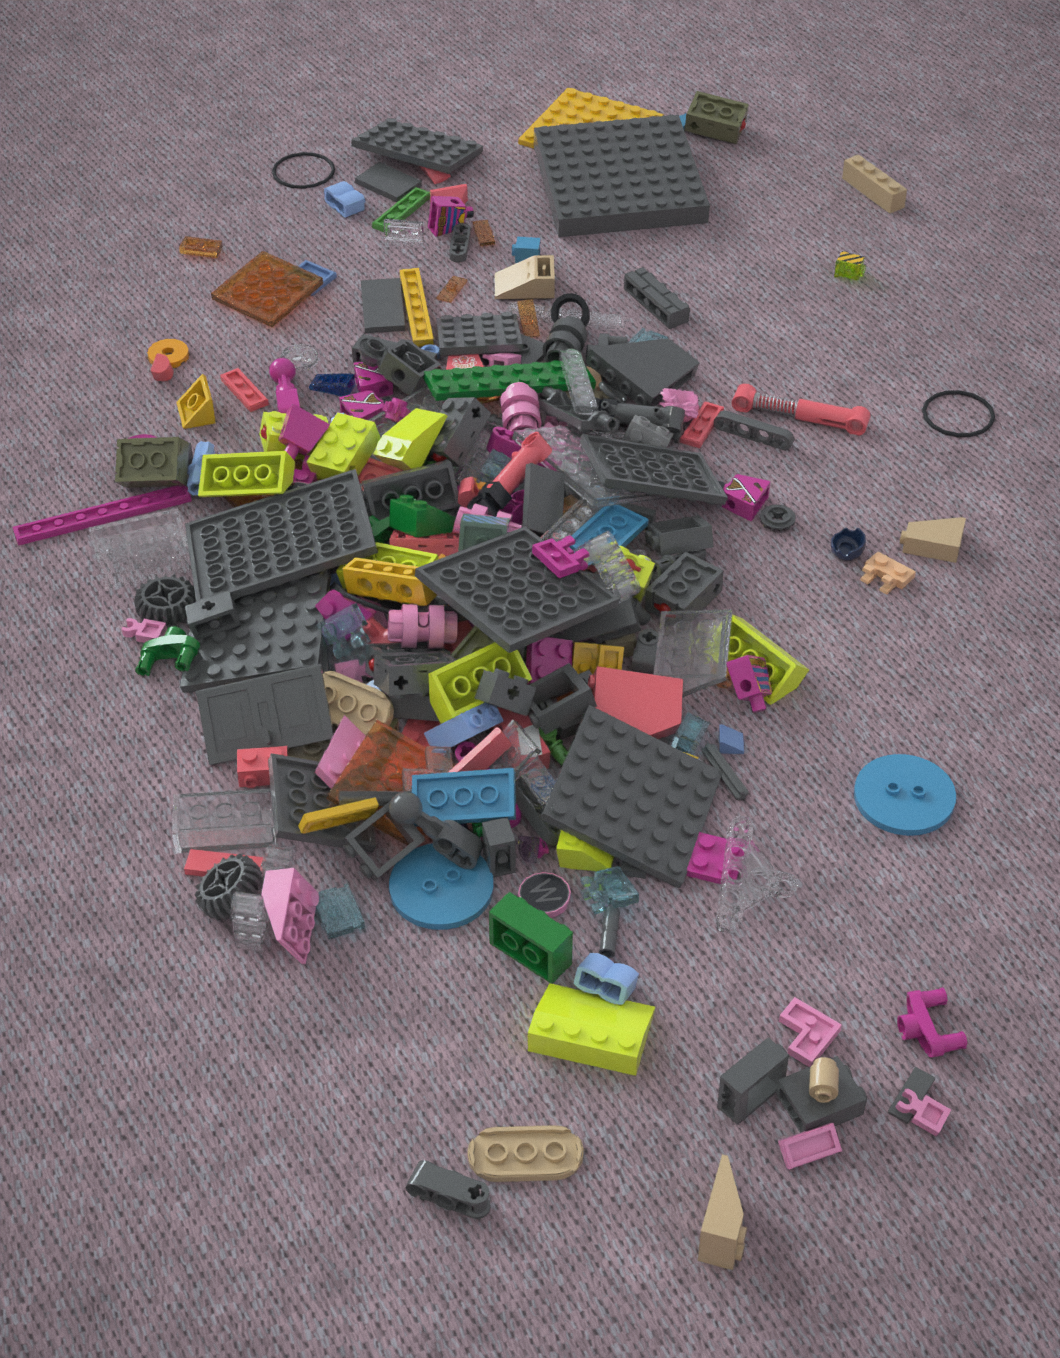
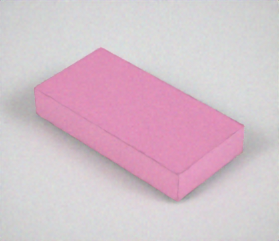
[778,1123,842,1169]

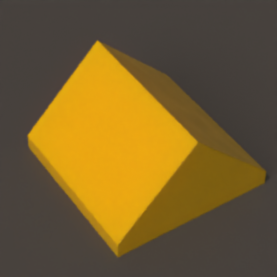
[176,374,216,429]

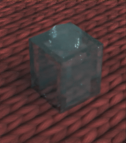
[671,712,710,755]

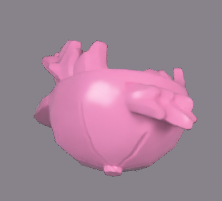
[658,388,699,423]

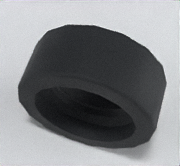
[551,293,590,327]

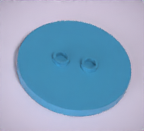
[854,754,956,836]
[389,843,494,930]

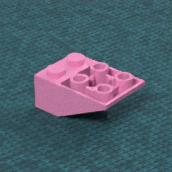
[261,868,319,964]

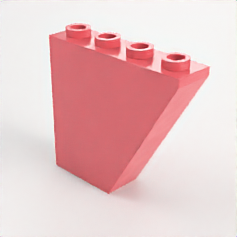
[587,666,683,739]

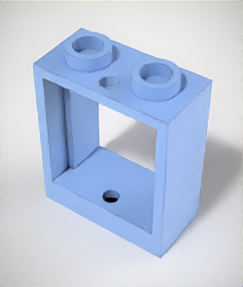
[424,702,504,755]

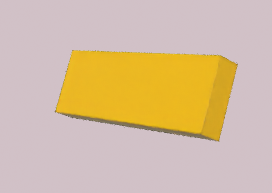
[298,797,379,834]

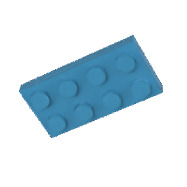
[569,501,649,568]
[412,768,516,827]

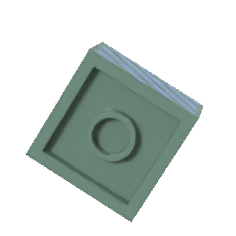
[458,514,510,552]

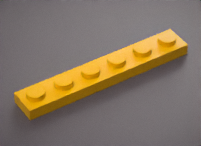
[399,268,434,347]

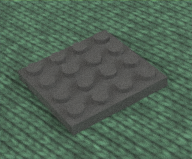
[436,312,523,356]
[268,753,376,853]

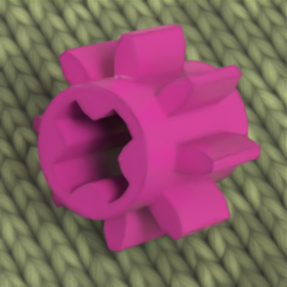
[382,397,411,423]

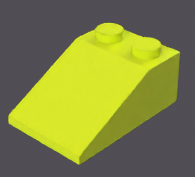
[373,408,448,471]

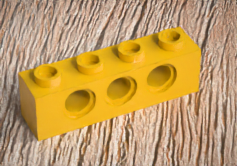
[342,558,437,606]

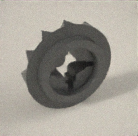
[760,504,796,532]

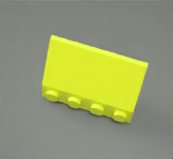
[528,983,655,1076]

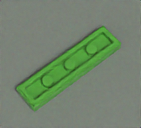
[372,187,430,234]

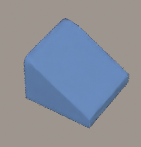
[718,724,744,754]

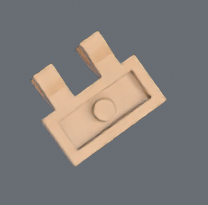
[860,552,916,595]

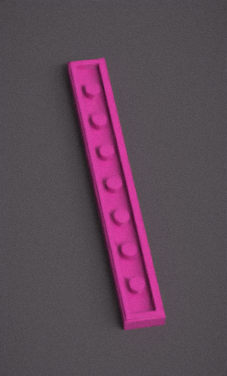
[12,486,192,546]

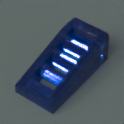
[309,373,355,396]

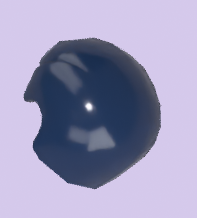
[831,527,866,561]

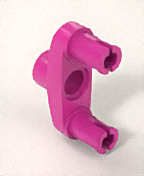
[897,987,967,1058]

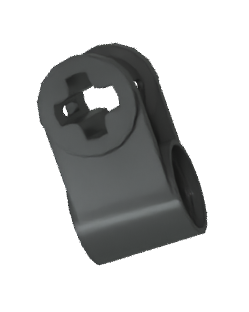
[631,629,659,674]

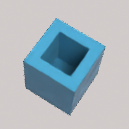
[512,236,540,263]

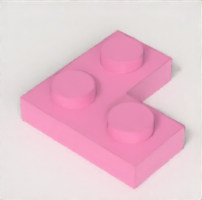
[779,997,842,1067]

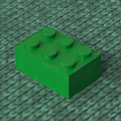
[489,892,573,984]

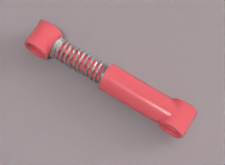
[731,384,871,436]

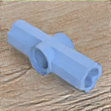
[187,441,215,496]

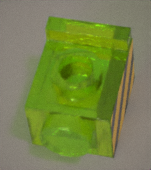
[834,251,866,281]

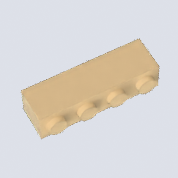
[842,155,907,213]

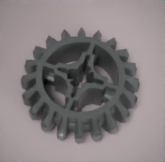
[134,574,196,627]
[194,853,264,921]

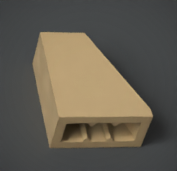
[899,517,966,563]

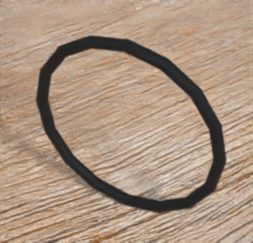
[272,152,335,189]
[922,390,995,437]
[339,588,402,614]

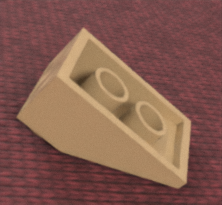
[698,1154,747,1270]

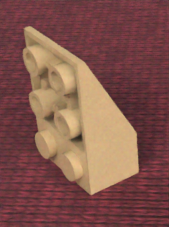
[495,255,555,299]

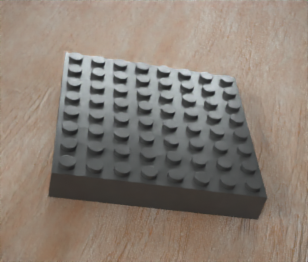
[534,114,710,237]

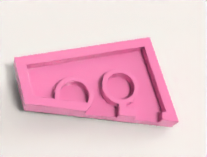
[315,715,379,790]

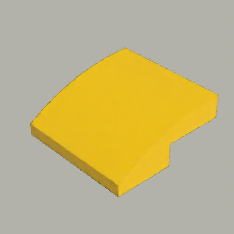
[572,642,624,675]

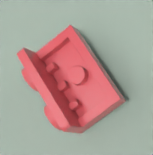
[237,746,288,788]

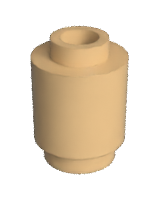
[809,1057,839,1103]

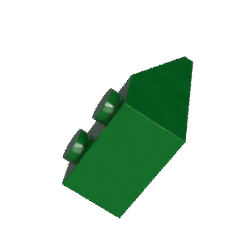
[389,495,456,537]

